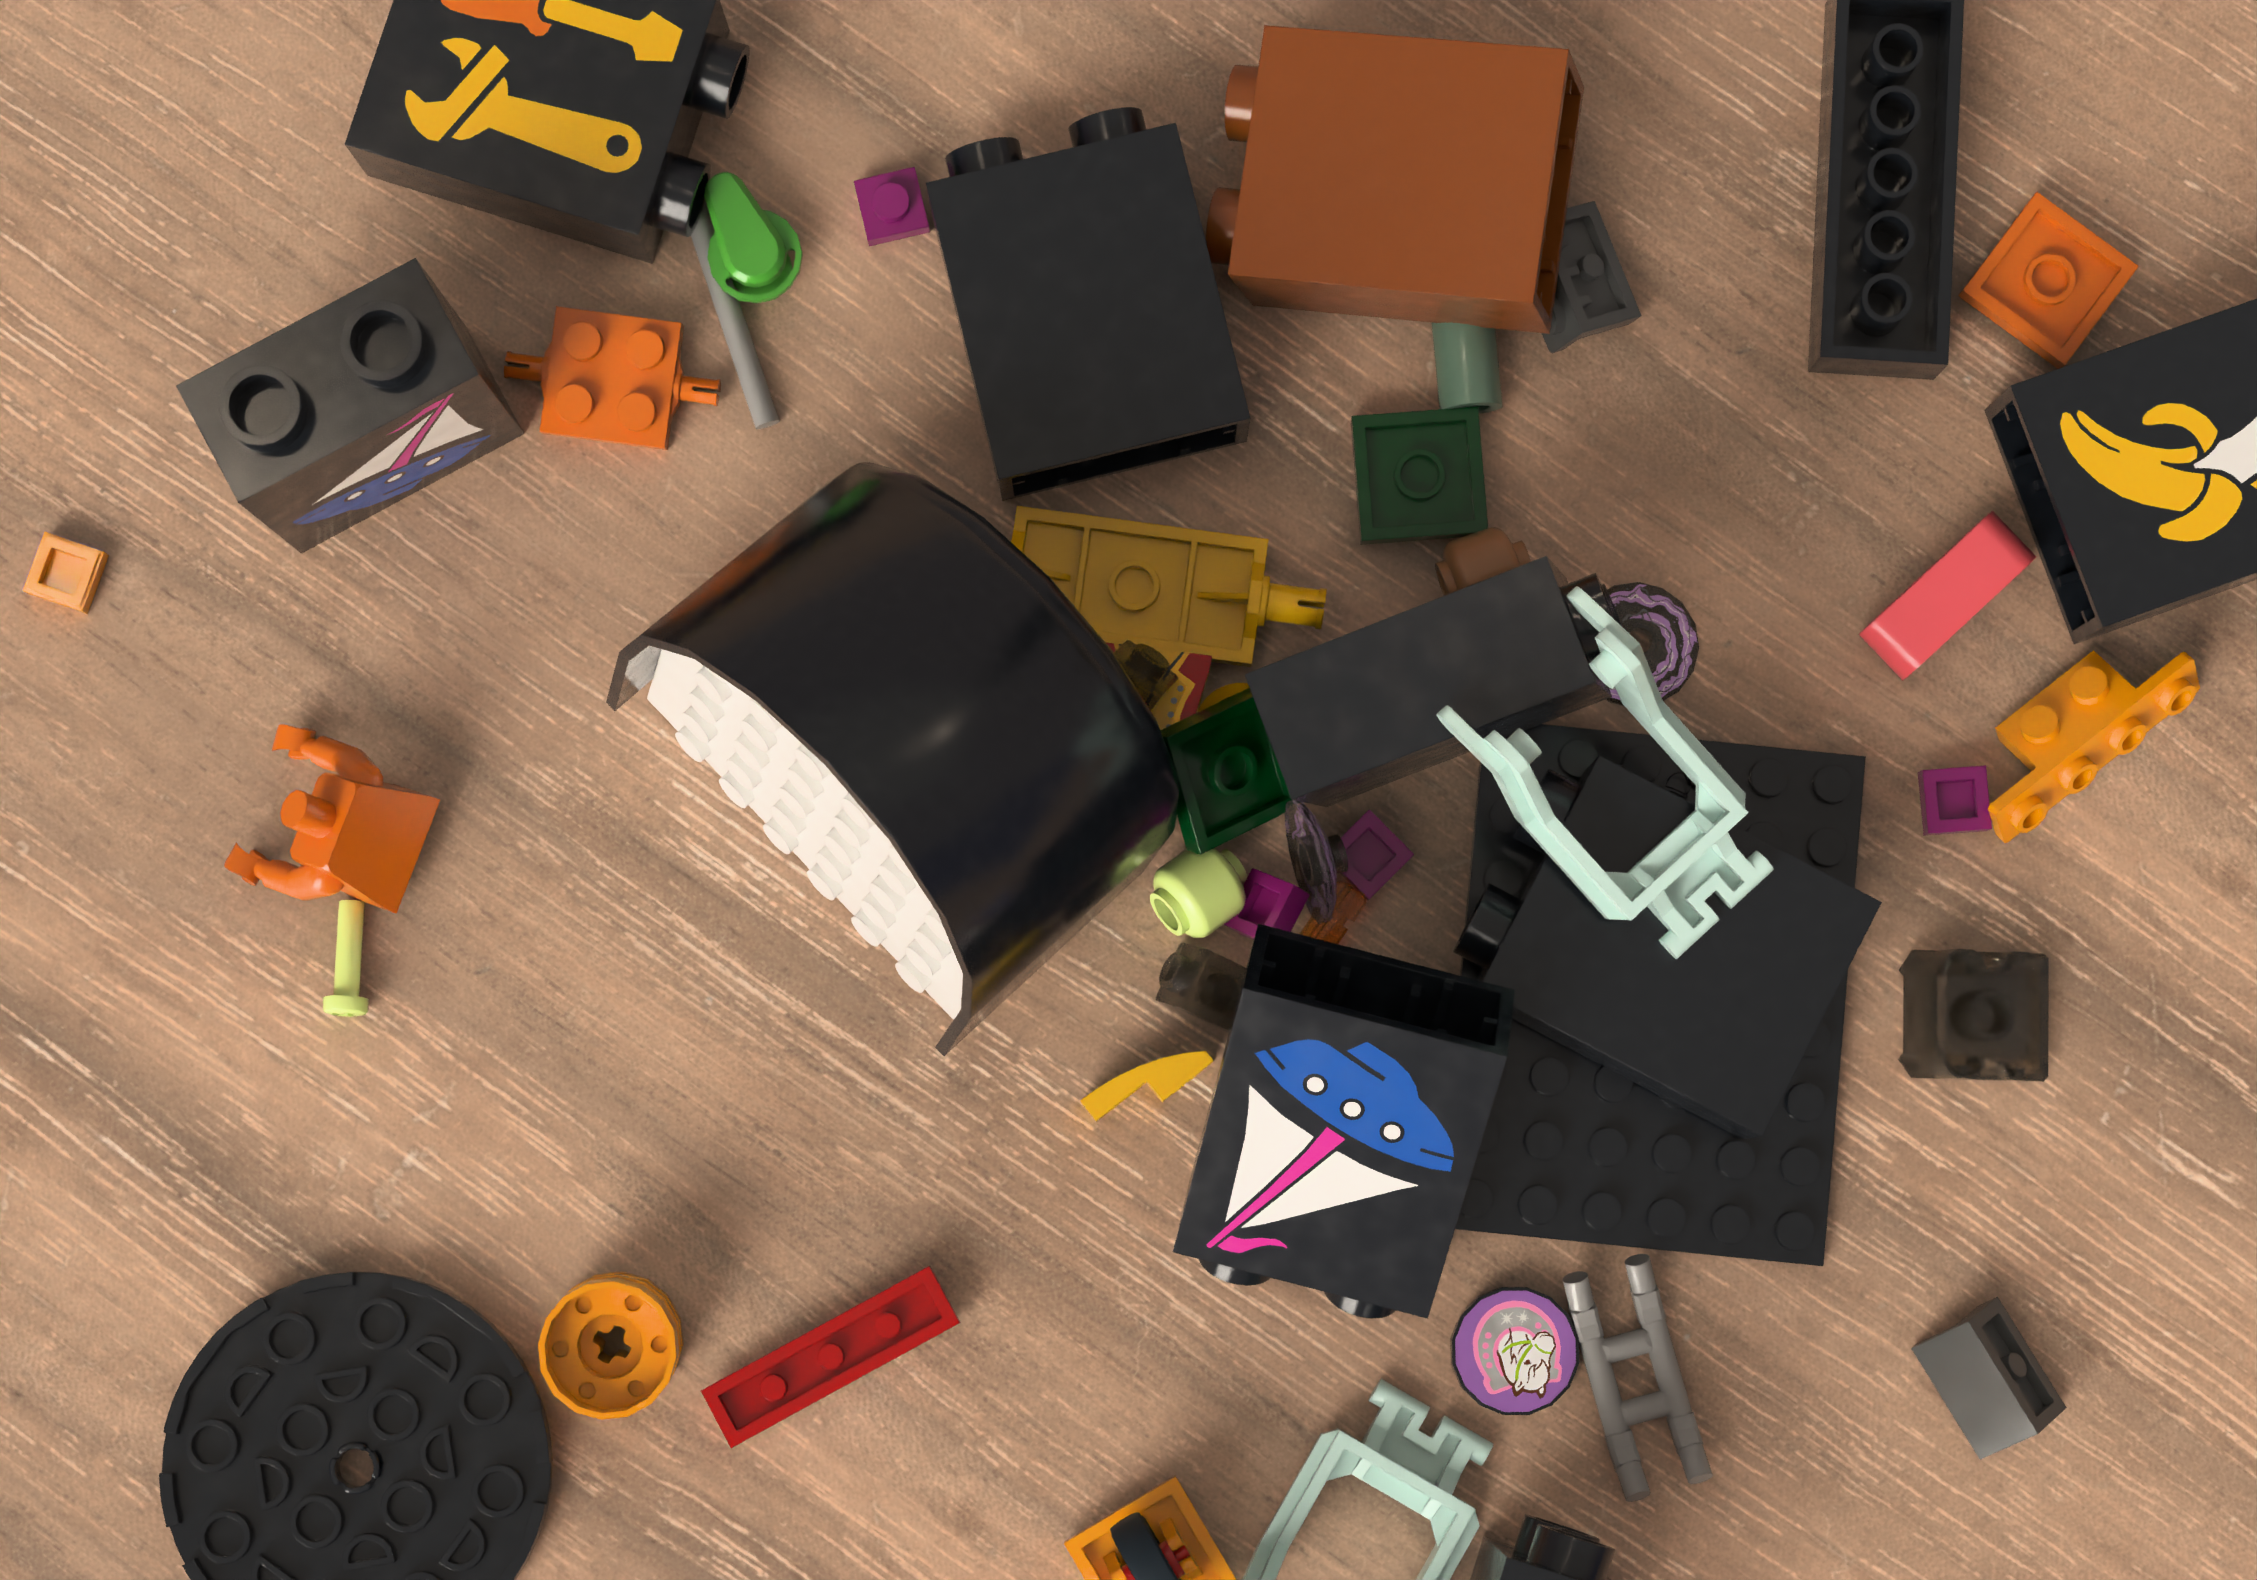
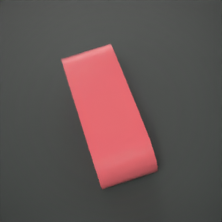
[1859,511,2036,681]

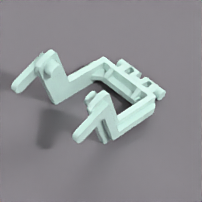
[1436,586,1774,959]
[1242,1379,1493,1580]

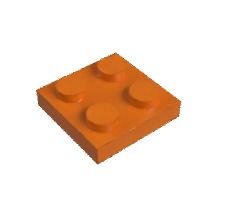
[1958,192,2139,369]

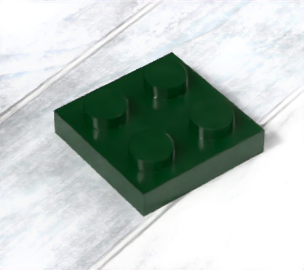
[1351,407,1488,545]
[1161,688,1304,855]

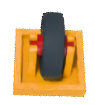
[1064,1475,1237,1580]

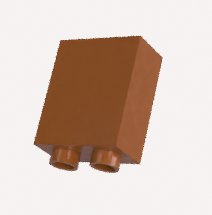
[1206,25,1584,334]

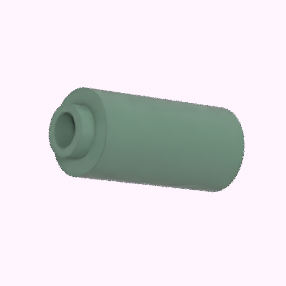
[1431,323,1503,413]

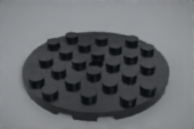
[159,1272,553,1580]

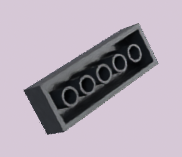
[1808,0,1964,380]

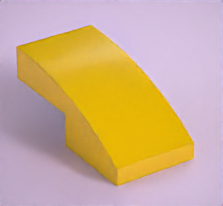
[1080,1051,1214,1122]

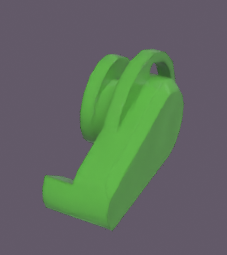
[704,172,803,303]

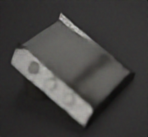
[1898,949,2049,1082]

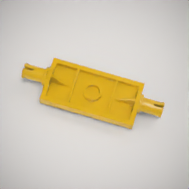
[1011,506,1327,667]

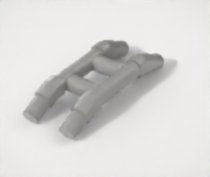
[1563,1254,1713,1502]

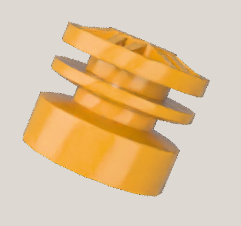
[538,1271,684,1420]

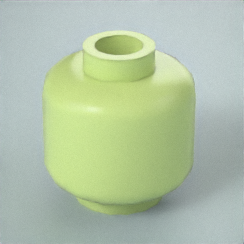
[1150,848,1247,938]

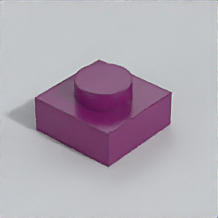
[854,167,930,247]
[1918,765,1992,836]
[1323,809,1414,901]
[1224,868,1310,940]

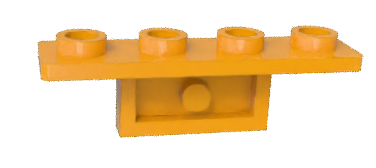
[1988,650,2200,843]

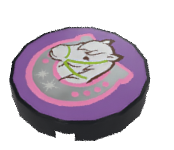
[1450,1287,1579,1415]

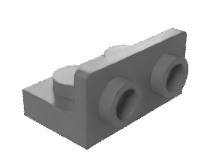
[1541,201,1642,353]

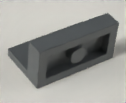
[1911,1297,2067,1460]

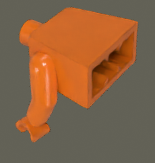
[224,724,440,914]

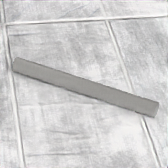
[691,201,780,429]

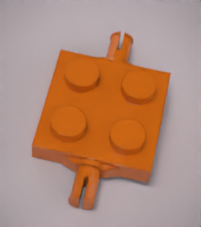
[504,306,721,450]

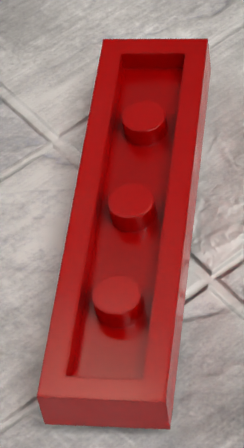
[701,1266,961,1448]

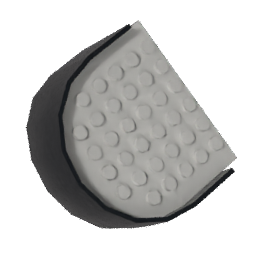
[606,462,1180,1056]

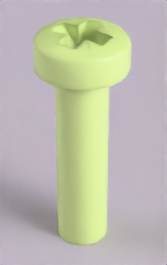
[323,900,369,1017]

